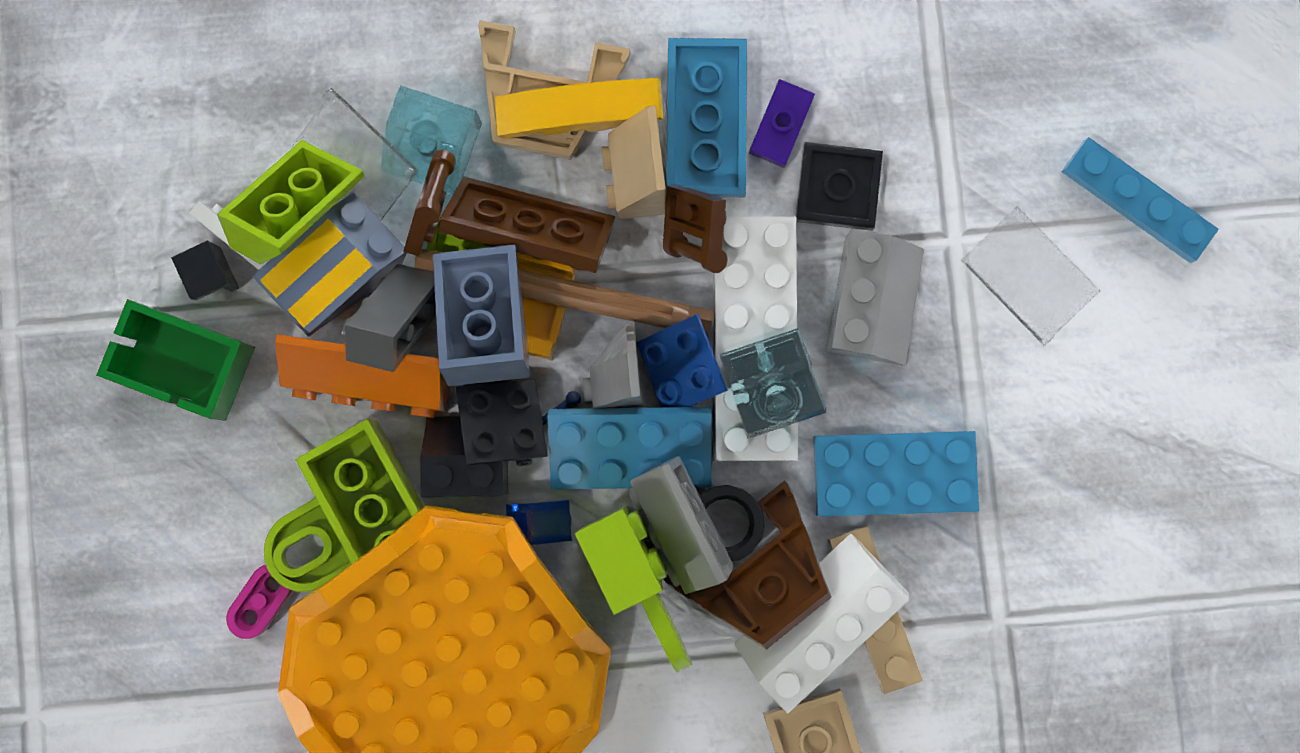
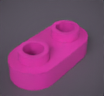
[226,565,293,639]

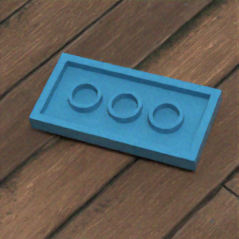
[666,38,747,198]
[548,407,712,489]
[813,431,979,516]

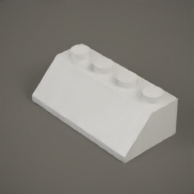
[734,533,909,714]

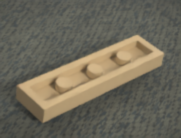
[828,526,923,694]

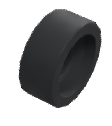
[699,485,765,561]

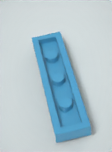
[1061,137,1219,263]

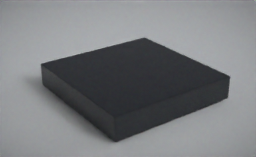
[795,142,883,231]

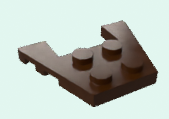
[663,480,832,650]

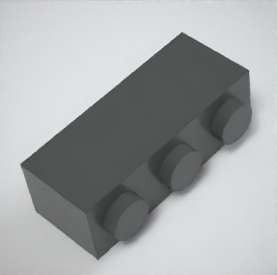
[341,264,436,372]

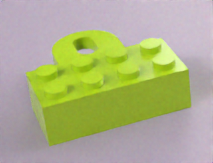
[264,418,424,592]
[574,505,692,672]

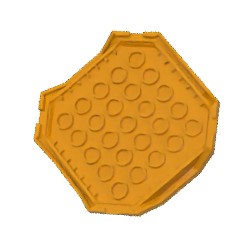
[278,505,611,753]

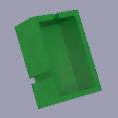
[96,299,255,421]

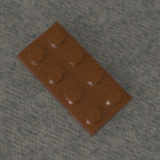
[438,176,615,273]

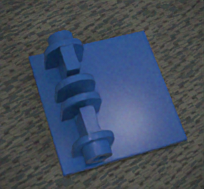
[636,314,728,408]

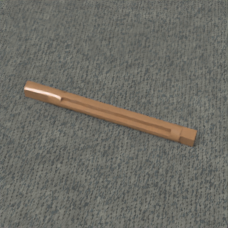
[414,248,714,338]

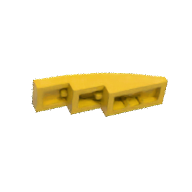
[495,78,664,139]

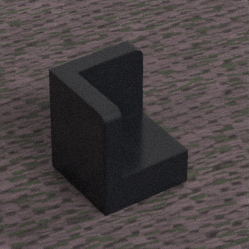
[171,240,239,301]

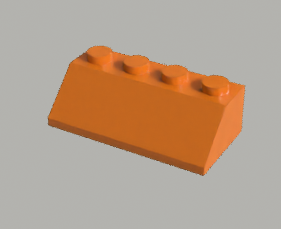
[275,334,451,418]

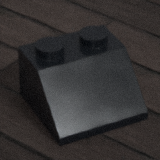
[420,416,508,497]

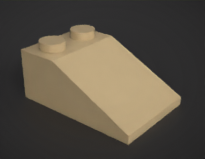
[601,106,665,220]

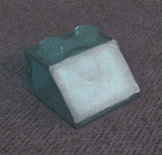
[381,85,482,194]

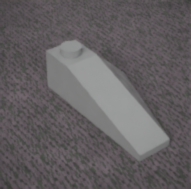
[583,323,642,408]

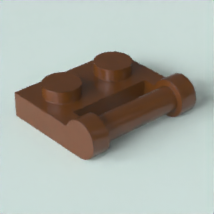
[403,150,456,256]
[663,185,728,274]

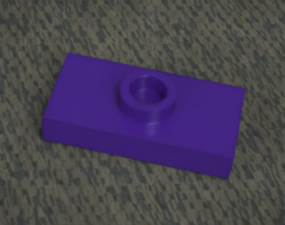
[748,79,816,168]

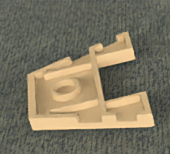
[478,20,630,160]

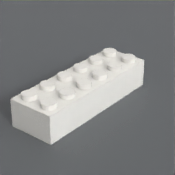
[713,217,798,461]

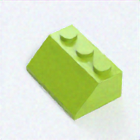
[217,140,365,264]

